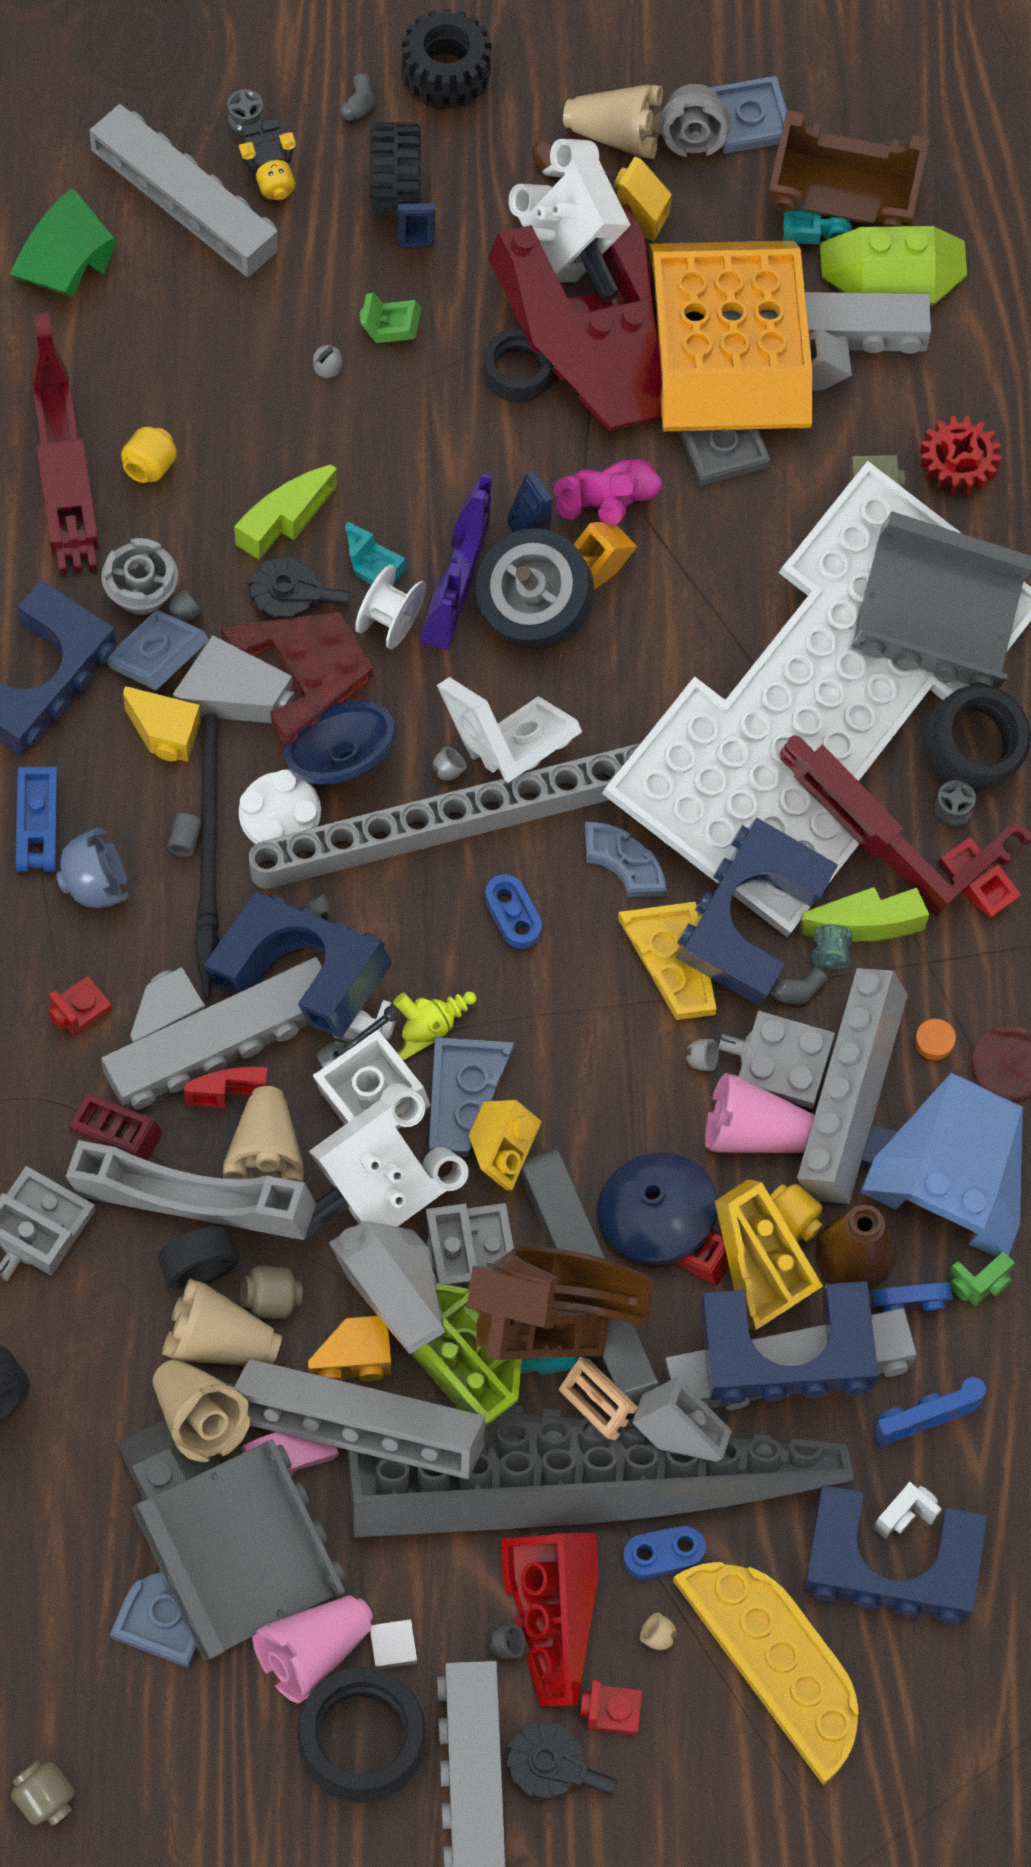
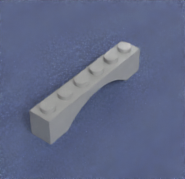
[66,1140,316,1240]

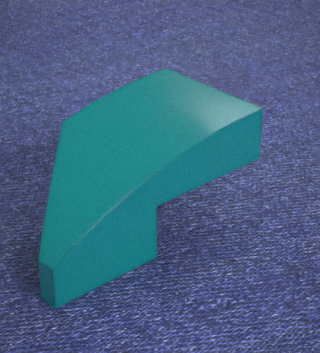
[345,522,408,585]

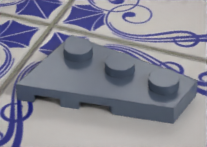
[428,1037,514,1157]

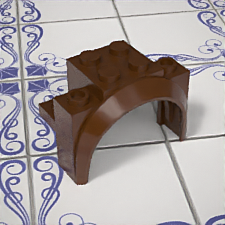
[467,1246,655,1360]

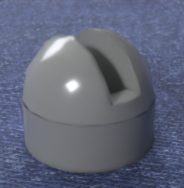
[313,345,342,378]
[432,746,467,781]
[686,1039,719,1071]

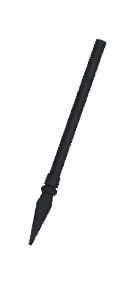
[194,714,220,999]

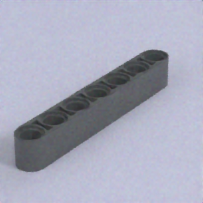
[519,1148,659,1407]

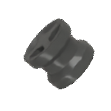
[227,89,264,135]
[934,780,976,828]

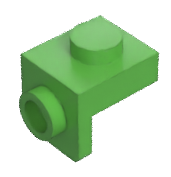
[360,293,422,343]
[947,1251,1015,1307]

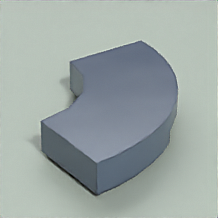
[585,822,667,897]

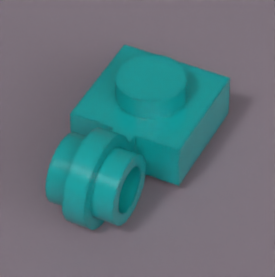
[783,210,852,244]

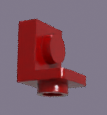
[47,976,112,1037]
[580,1679,642,1736]

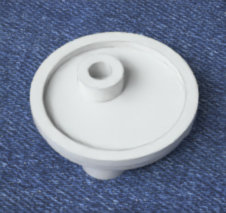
[239,770,321,844]

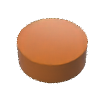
[915,1019,956,1060]

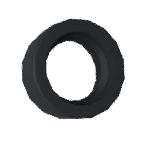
[483,328,553,403]
[157,1226,239,1290]

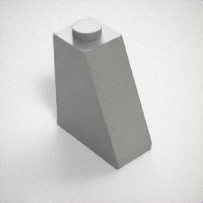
[173,635,295,723]

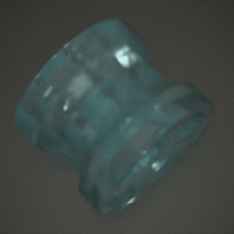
[811,924,853,969]

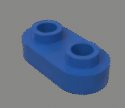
[485,874,542,949]
[870,1282,953,1313]
[623,1526,706,1579]

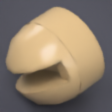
[640,1613,677,1650]

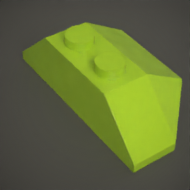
[819,226,967,306]
[411,1283,522,1426]

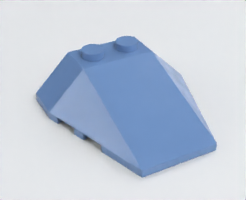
[860,1073,1023,1257]

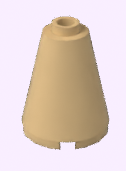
[153,1359,250,1462]

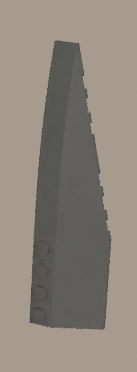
[347,1405,854,1538]

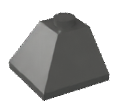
[116,1420,220,1500]

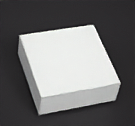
[370,1619,417,1669]

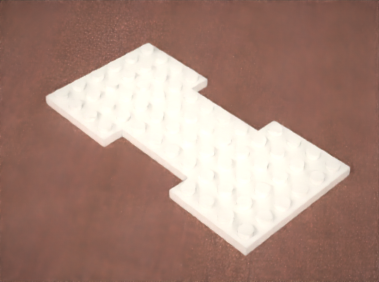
[602,461,1031,937]

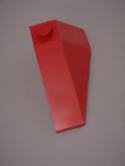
[501,1533,599,1707]

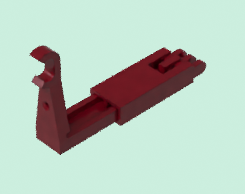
[31,312,99,574]
[779,735,1031,915]

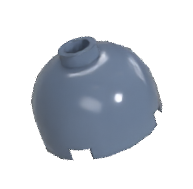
[57,827,128,909]

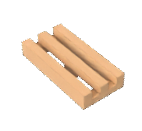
[558,1357,638,1440]

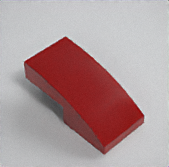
[937,837,1021,918]
[184,1067,268,1109]

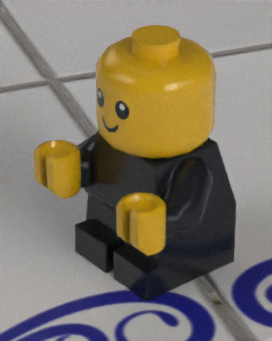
[238,118,297,201]

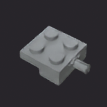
[718,1011,835,1109]
[0,1166,95,1281]
[426,1203,514,1289]

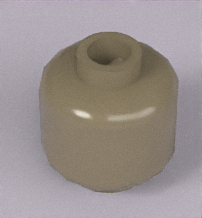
[240,1265,303,1319]
[11,1759,75,1826]

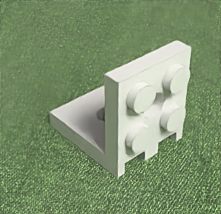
[437,677,582,783]

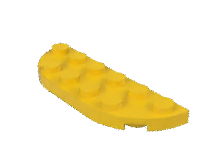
[673,1562,858,1785]

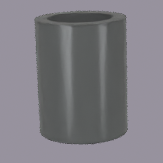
[167,813,202,857]

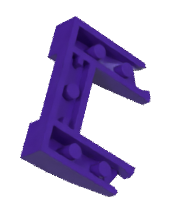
[420,474,493,650]

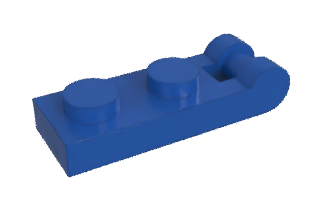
[16,767,58,872]
[873,1377,986,1447]

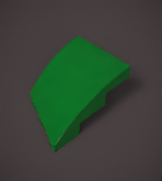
[10,189,118,297]

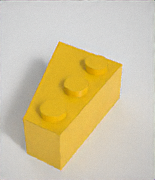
[715,1179,823,1330]

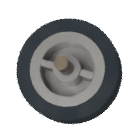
[475,529,594,648]

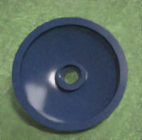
[283,701,397,785]
[597,1152,718,1265]

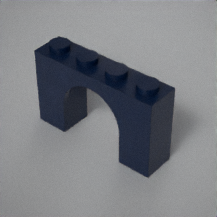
[0,580,117,756]
[676,817,838,1005]
[203,892,392,1038]
[700,1281,879,1404]
[803,1485,987,1625]

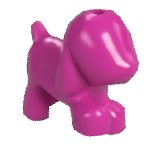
[554,459,663,526]

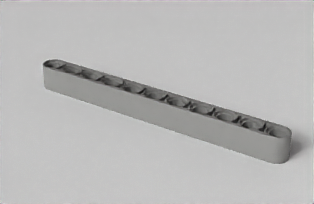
[249,744,640,889]

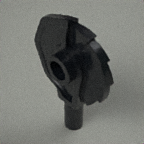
[247,557,350,620]
[505,1723,617,1800]

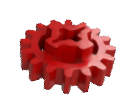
[920,416,1001,494]

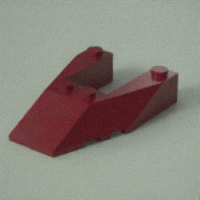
[488,204,662,431]

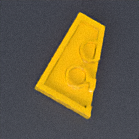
[618,902,717,1020]

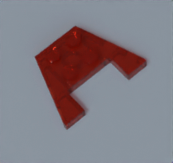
[221,612,374,745]

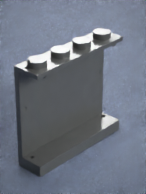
[851,511,1031,688]
[131,1439,346,1661]

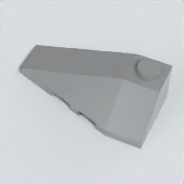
[329,1221,445,1354]

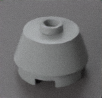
[659,84,731,157]
[102,538,178,615]

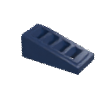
[397,203,435,247]
[507,470,553,532]

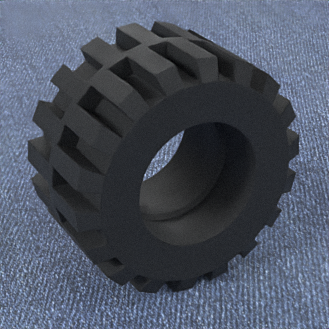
[401,9,492,109]
[370,122,421,215]

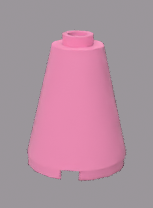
[705,1073,815,1153]
[252,1595,373,1703]

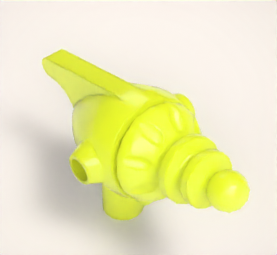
[393,992,477,1060]

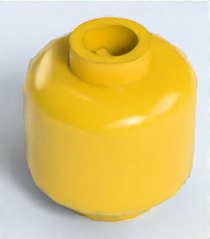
[121,427,177,483]
[770,1184,823,1243]

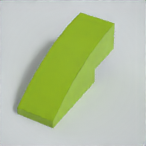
[234,464,337,560]
[799,887,929,942]

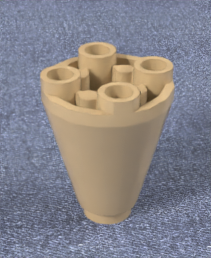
[563,84,663,159]
[223,1086,303,1182]
[162,1279,282,1366]

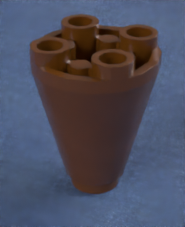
[815,1205,897,1290]

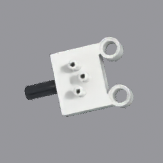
[509,139,630,302]
[305,1084,468,1239]

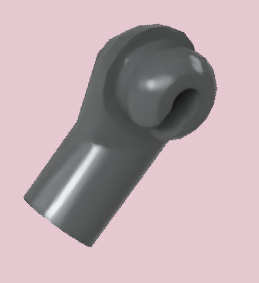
[340,73,375,121]
[769,967,828,1005]

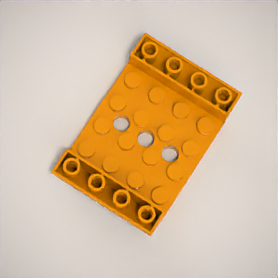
[649,240,812,432]

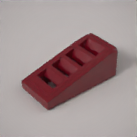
[69,1092,162,1160]

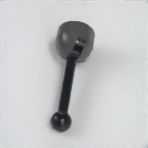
[317,1006,400,1068]

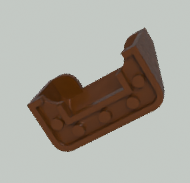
[768,110,930,227]

